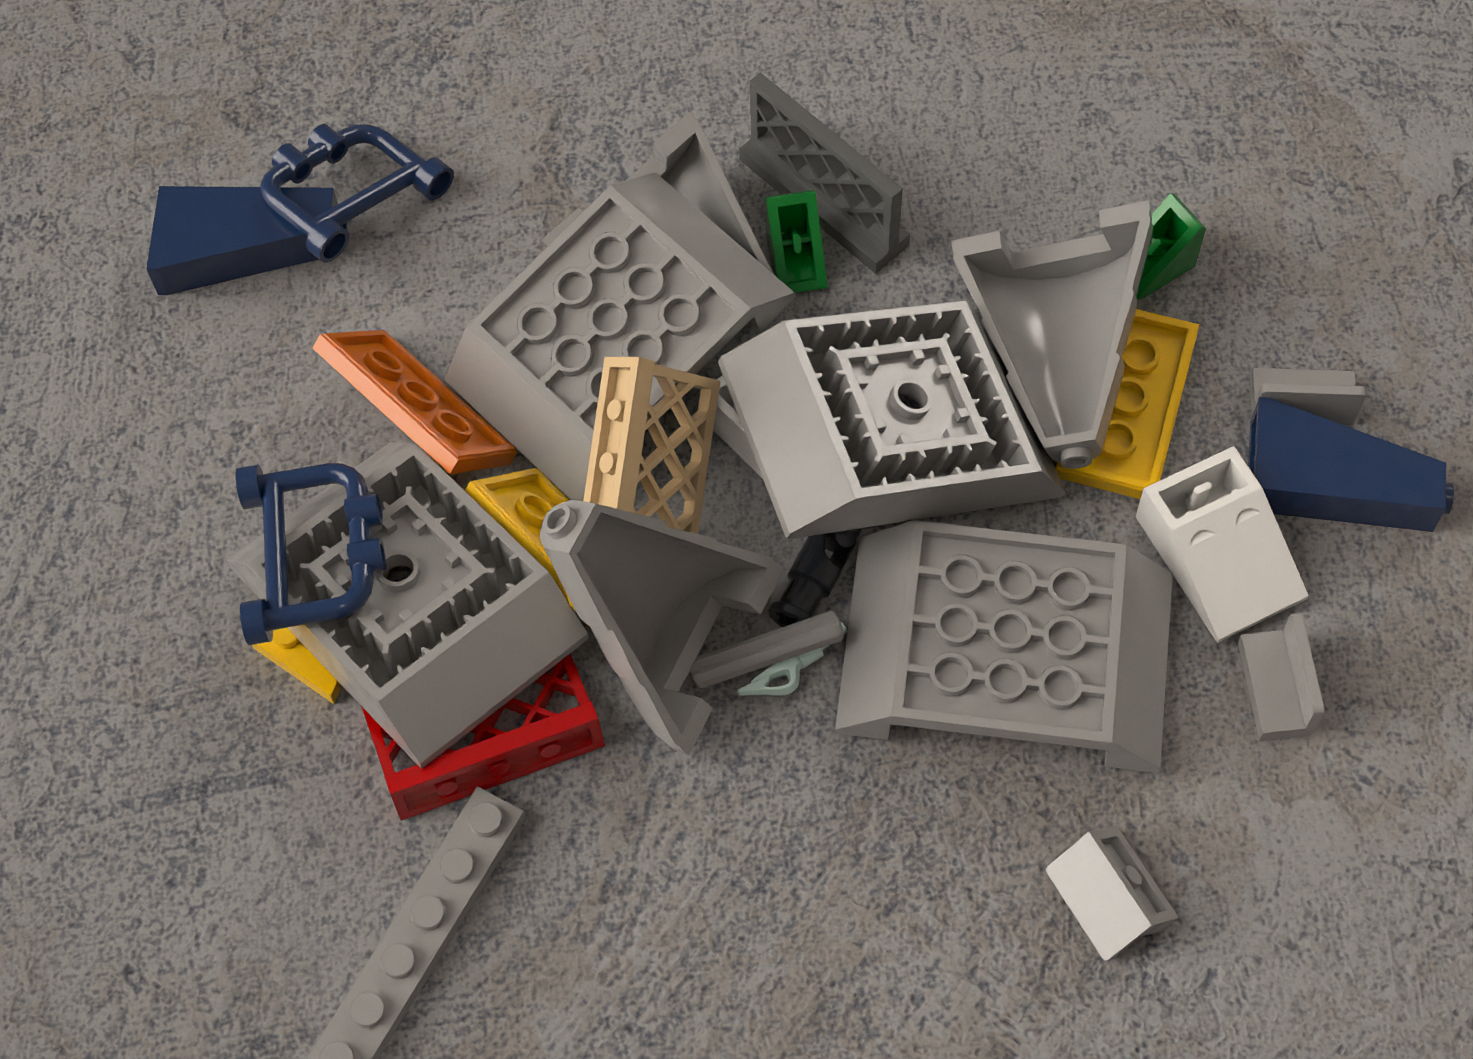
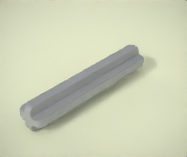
[690,611,844,688]

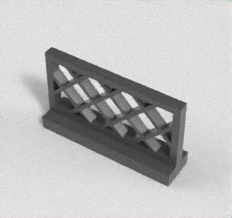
[739,72,910,274]

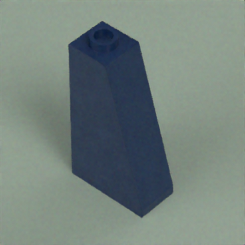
[146,186,347,295]
[1248,397,1454,532]

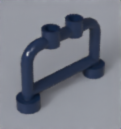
[260,124,454,263]
[235,463,387,645]

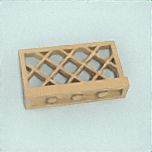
[583,357,720,534]

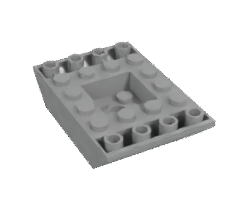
[718,300,1066,539]
[226,442,589,769]

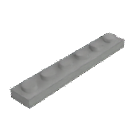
[307,786,526,1059]

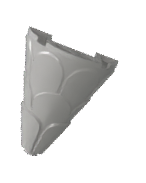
[951,200,1153,469]
[540,500,784,756]

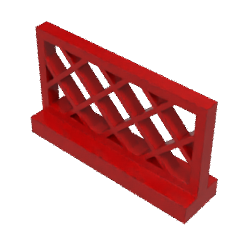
[361,653,605,821]

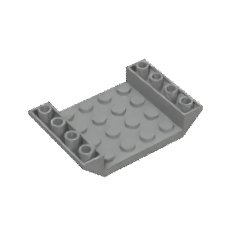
[444,173,796,501]
[835,520,1173,773]

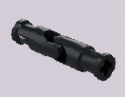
[768,528,863,627]

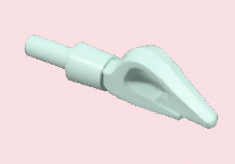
[736,622,848,696]

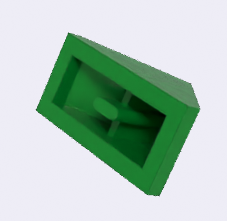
[765,190,828,293]
[1136,193,1206,300]

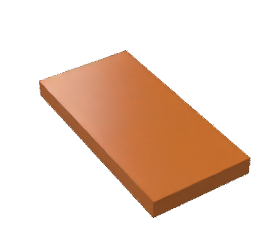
[312,330,518,474]

